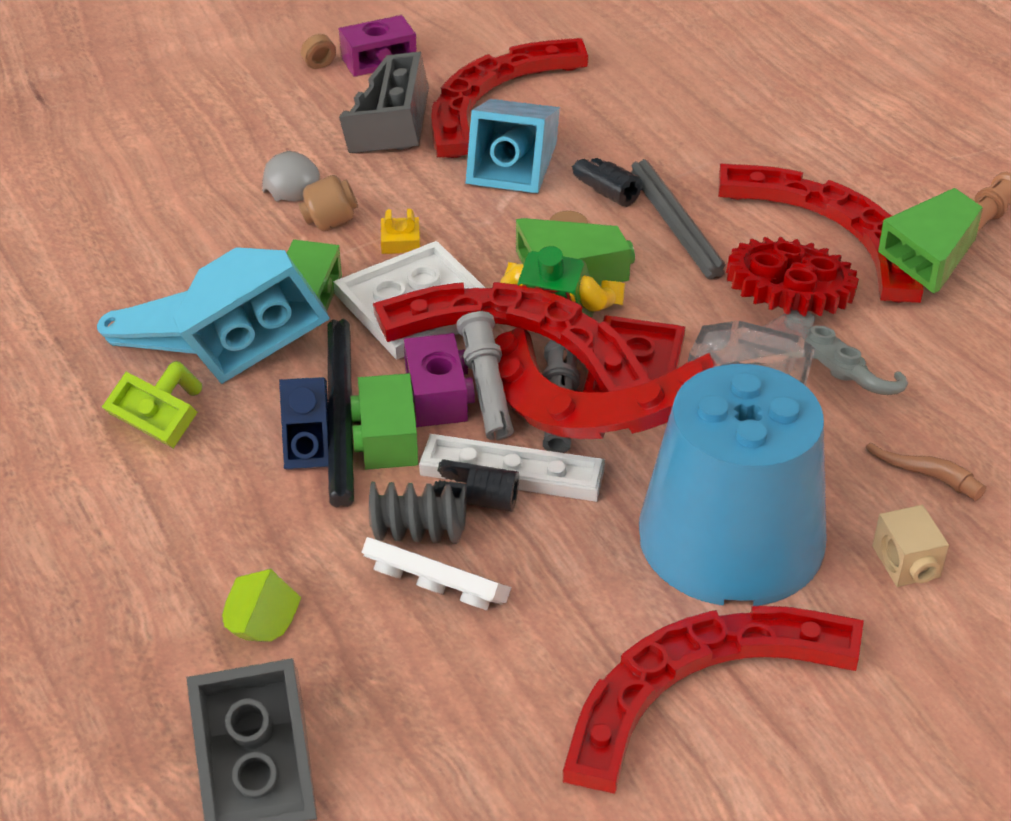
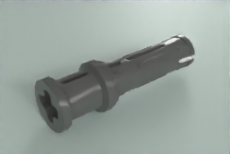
[542,340,580,453]

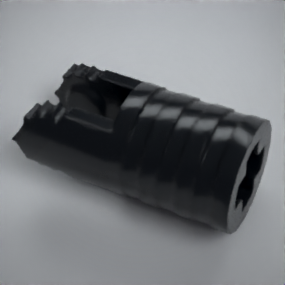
[572,158,642,207]
[432,459,519,512]

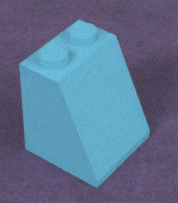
[465,99,560,193]

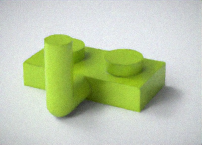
[102,361,202,449]

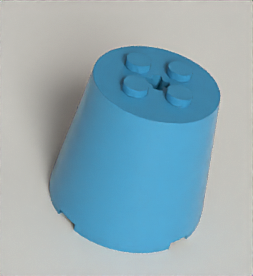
[639,364,827,606]

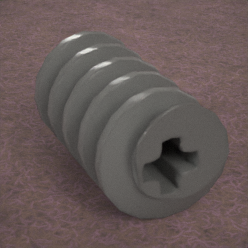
[369,482,467,544]

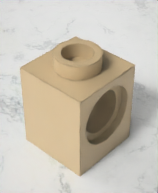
[872,504,949,587]

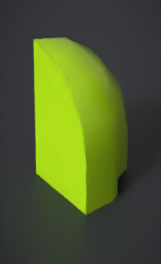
[222,569,301,642]

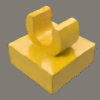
[381,209,420,254]

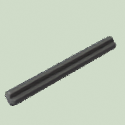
[631,159,725,280]

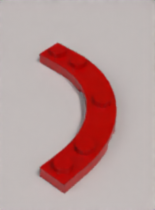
[431,38,588,158]
[719,163,924,303]
[373,282,651,392]
[494,327,717,439]
[563,606,864,794]

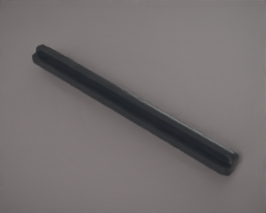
[327,319,354,508]

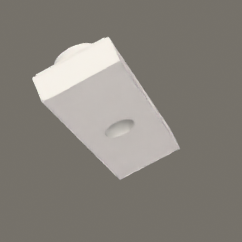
[361,537,511,610]

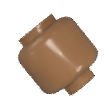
[299,175,358,231]

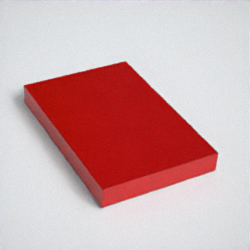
[583,315,686,393]

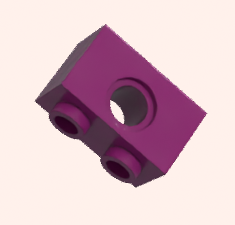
[339,15,417,77]
[404,333,475,428]

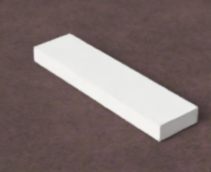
[419,434,605,502]

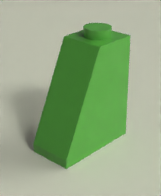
[878,188,983,293]
[516,218,635,286]

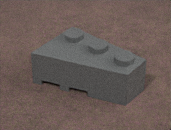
[339,52,429,153]

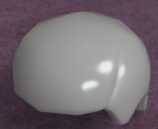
[262,151,320,202]

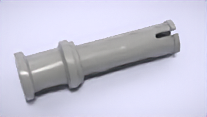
[456,311,514,440]

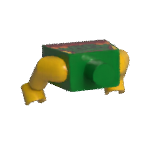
[500,246,625,318]

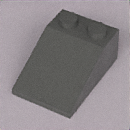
[186,658,317,821]

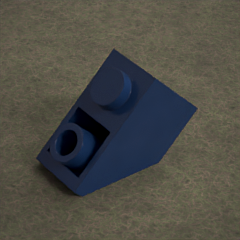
[279,377,328,469]

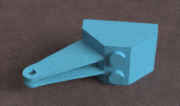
[97,247,330,384]

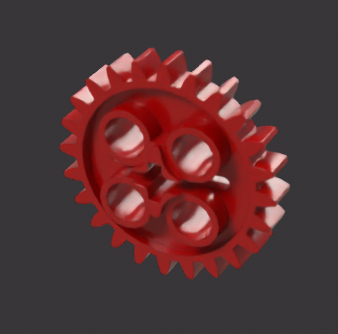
[726,237,859,317]

